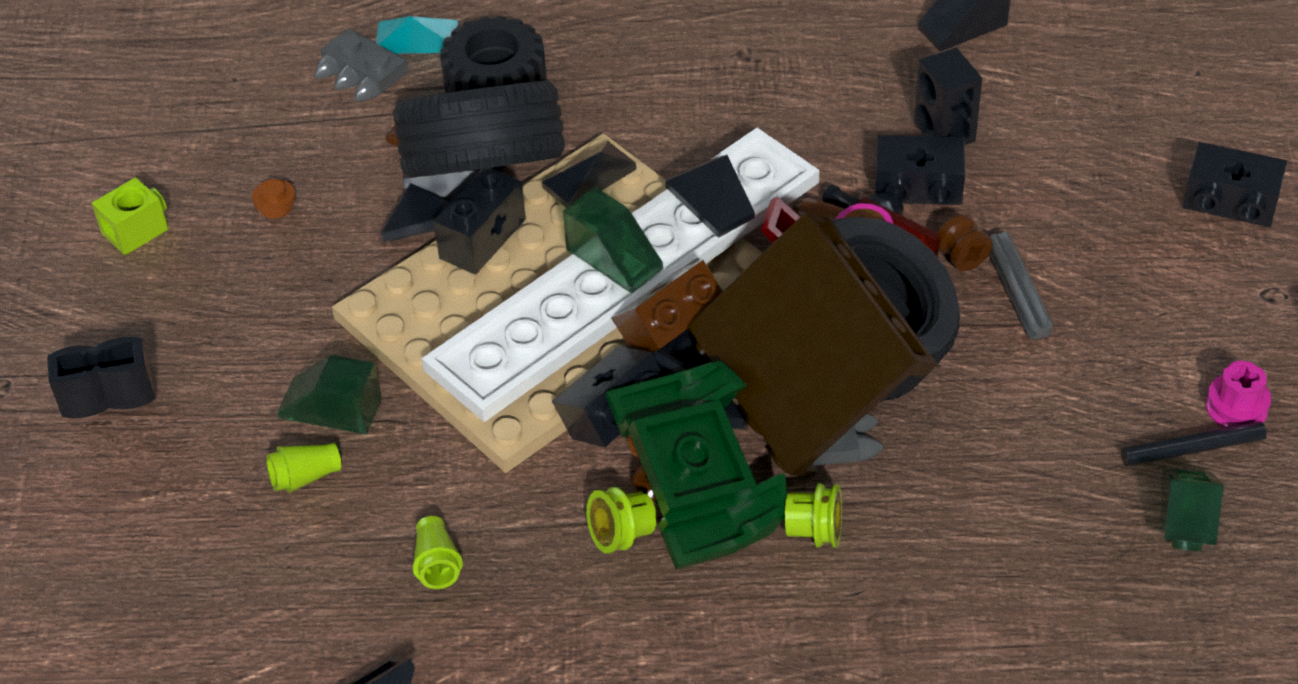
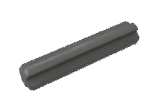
[989,231,1053,340]

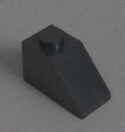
[918,0,1011,52]

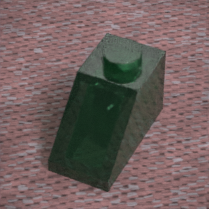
[563,187,663,294]
[277,355,382,435]
[1160,467,1224,551]

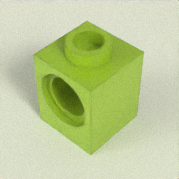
[92,177,169,255]

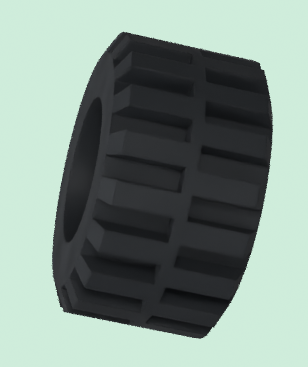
[440,16,547,93]

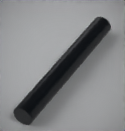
[1121,421,1266,467]

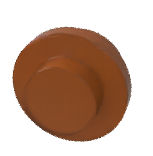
[252,179,296,218]

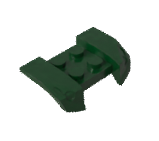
[605,361,787,570]

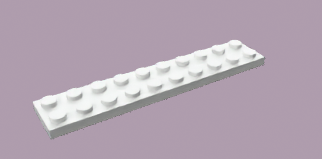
[421,128,820,423]

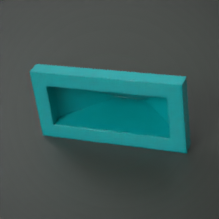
[376,16,459,54]

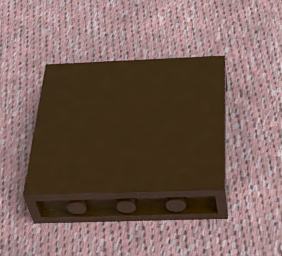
[688,212,938,476]

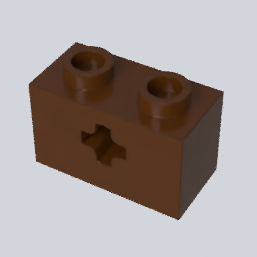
[611,260,723,352]

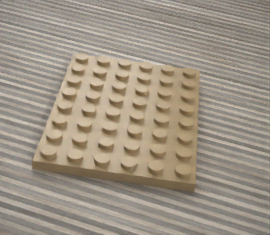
[332,133,763,473]

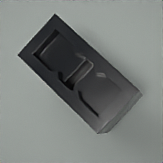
[914,47,982,145]

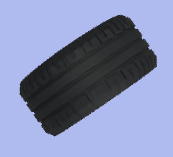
[393,81,565,178]
[832,217,960,402]

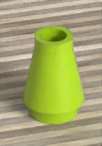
[266,443,341,493]
[413,516,463,589]

